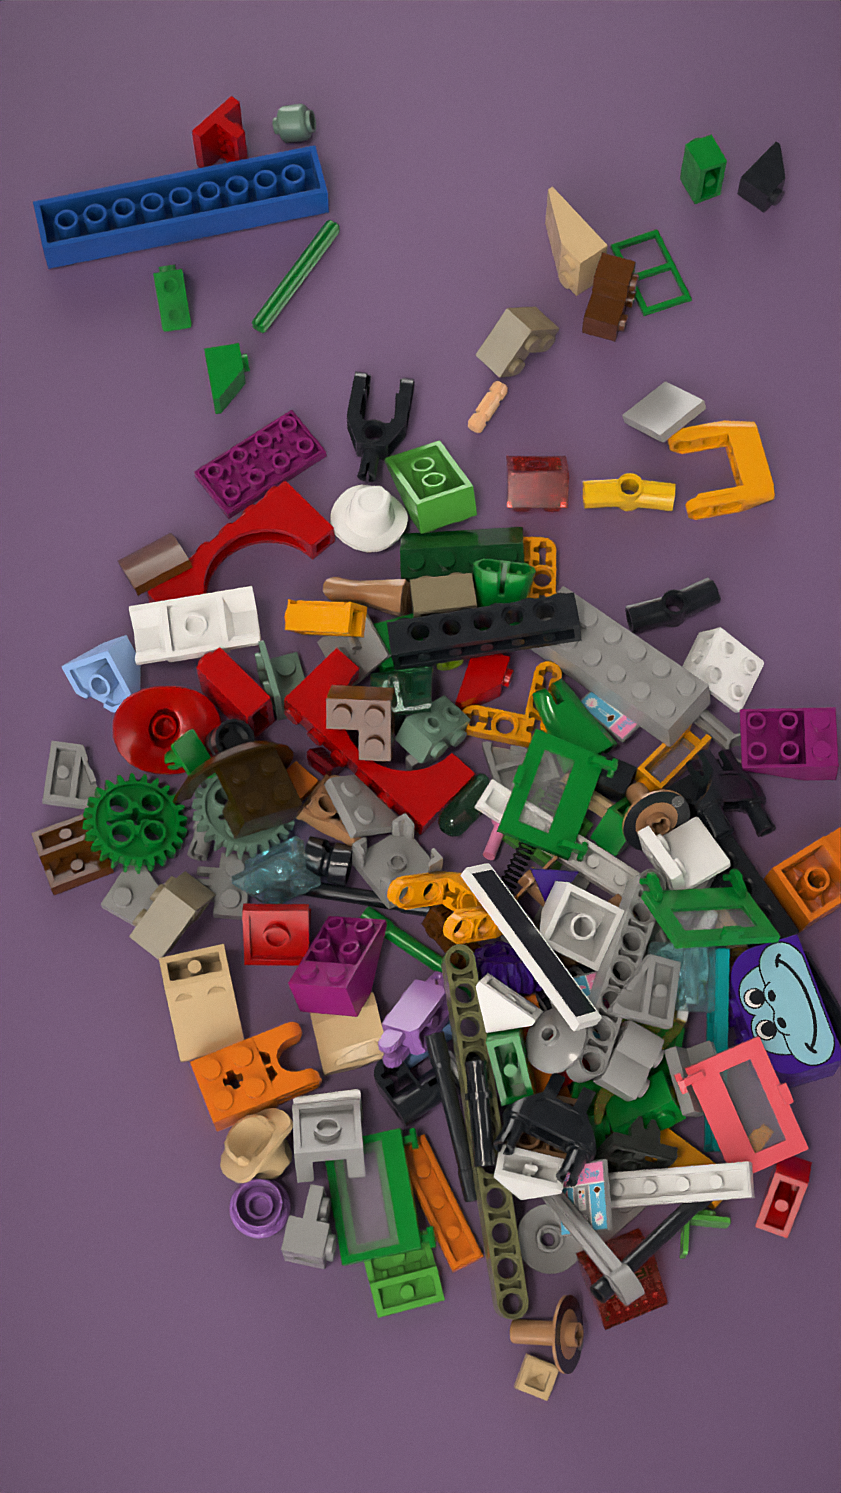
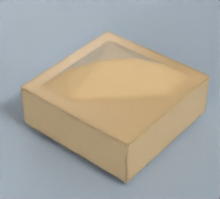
[513,1353,559,1401]

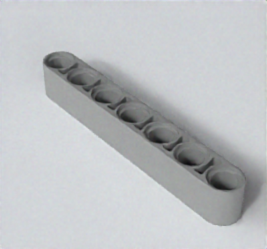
[566,868,666,1083]

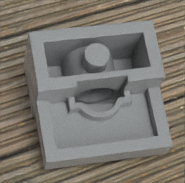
[281,1184,337,1269]

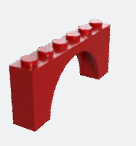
[147,481,335,603]
[284,648,475,835]

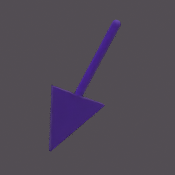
[530,868,579,902]

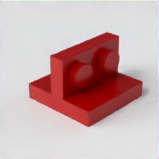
[192,96,248,168]
[242,903,311,966]

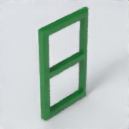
[610,229,692,316]

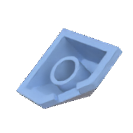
[62,635,141,713]

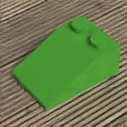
[385,440,477,534]

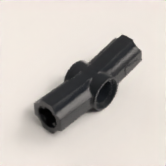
[625,577,721,633]

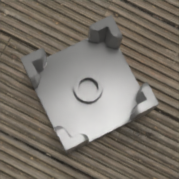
[352,813,443,910]
[292,1099,366,1183]

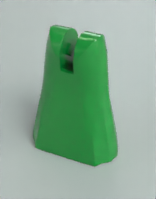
[473,559,536,631]
[532,678,617,775]

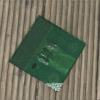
[370,666,433,716]

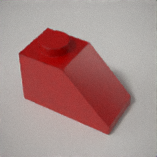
[455,654,514,711]
[755,1156,812,1238]

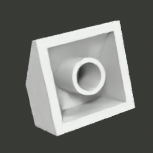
[540,881,625,971]

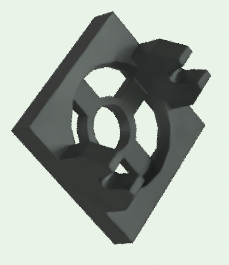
[593,1116,678,1173]

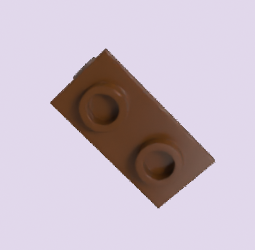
[421,904,481,970]

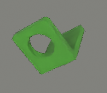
[680,1210,731,1259]

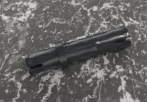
[464,1060,496,1167]

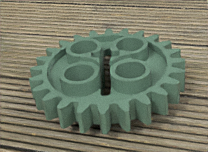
[192,775,296,860]

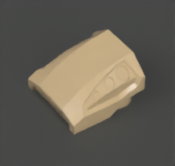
[310,992,384,1076]

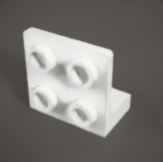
[682,627,764,713]
[637,817,731,890]

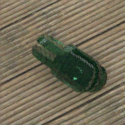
[438,773,490,837]

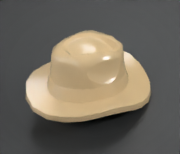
[220,1108,293,1183]

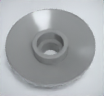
[525,1008,588,1074]
[517,1204,583,1274]

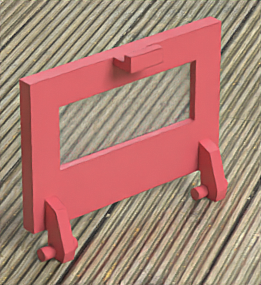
[674,1036,809,1173]

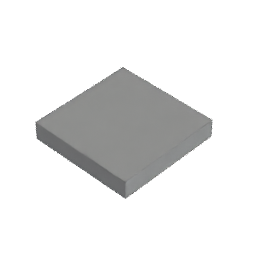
[622,381,706,443]

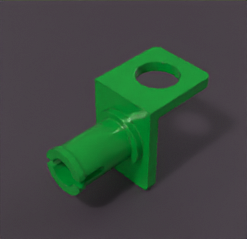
[164,729,216,779]

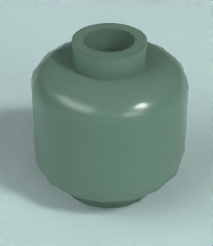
[273,104,316,143]

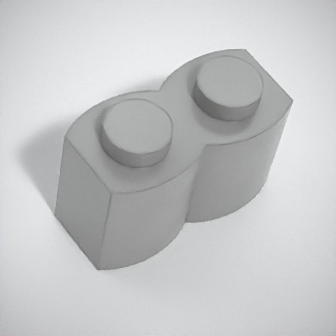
[593,1020,664,1102]

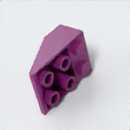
[740,707,839,781]
[288,916,387,1017]

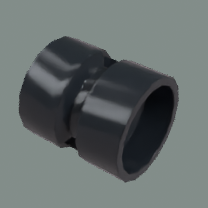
[204,718,255,758]
[301,836,352,886]

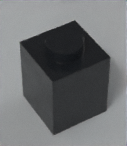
[594,752,637,803]

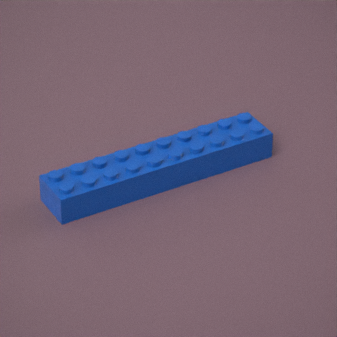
[33,145,329,269]

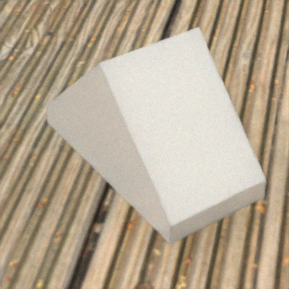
[476,973,544,1033]
[494,1145,564,1200]

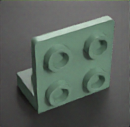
[254,640,305,721]

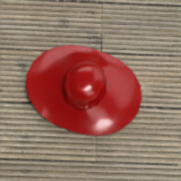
[113,686,221,774]

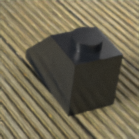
[737,142,785,213]

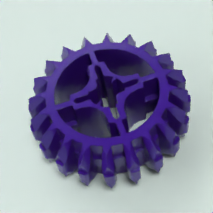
[474,941,555,995]

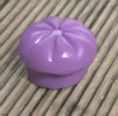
[229,1177,291,1238]

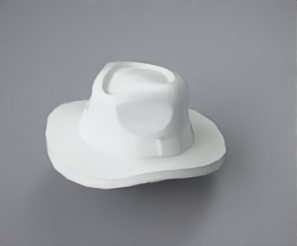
[330,484,408,553]

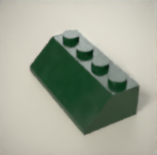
[400,527,524,588]

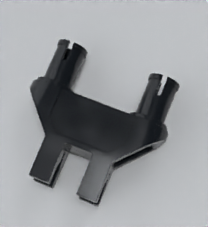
[685,749,776,840]
[493,1073,597,1187]

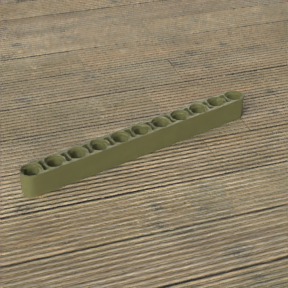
[441,944,528,1320]

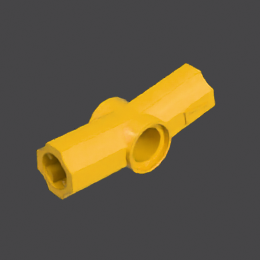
[582,473,676,511]

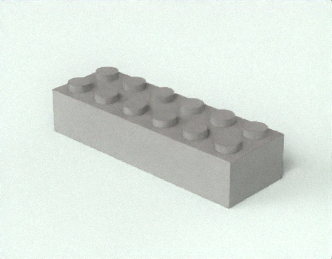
[531,586,710,747]

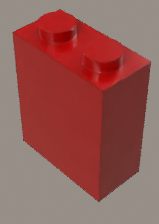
[196,647,275,738]

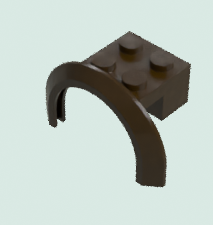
[173,741,302,839]

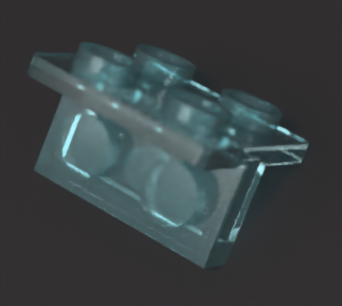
[231,836,321,904]
[649,942,715,1013]

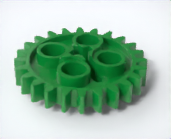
[82,773,188,874]

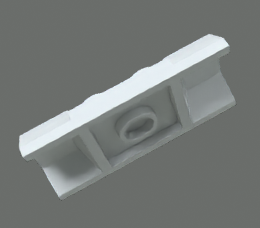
[129,586,261,665]

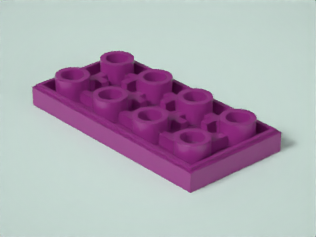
[194,410,327,519]

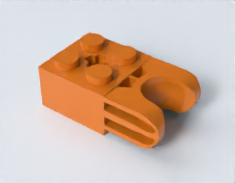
[763,827,841,932]
[190,1022,322,1132]

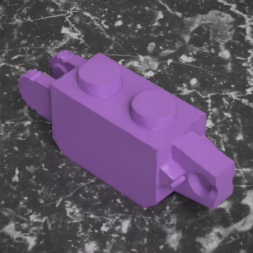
[378,971,450,1069]

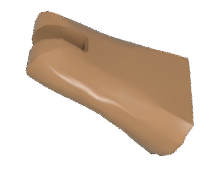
[323,577,412,617]

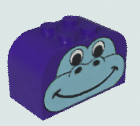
[728,934,841,1089]

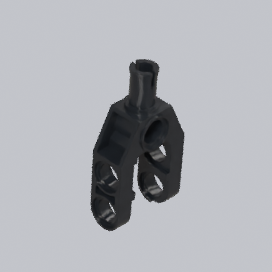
[347,371,415,482]

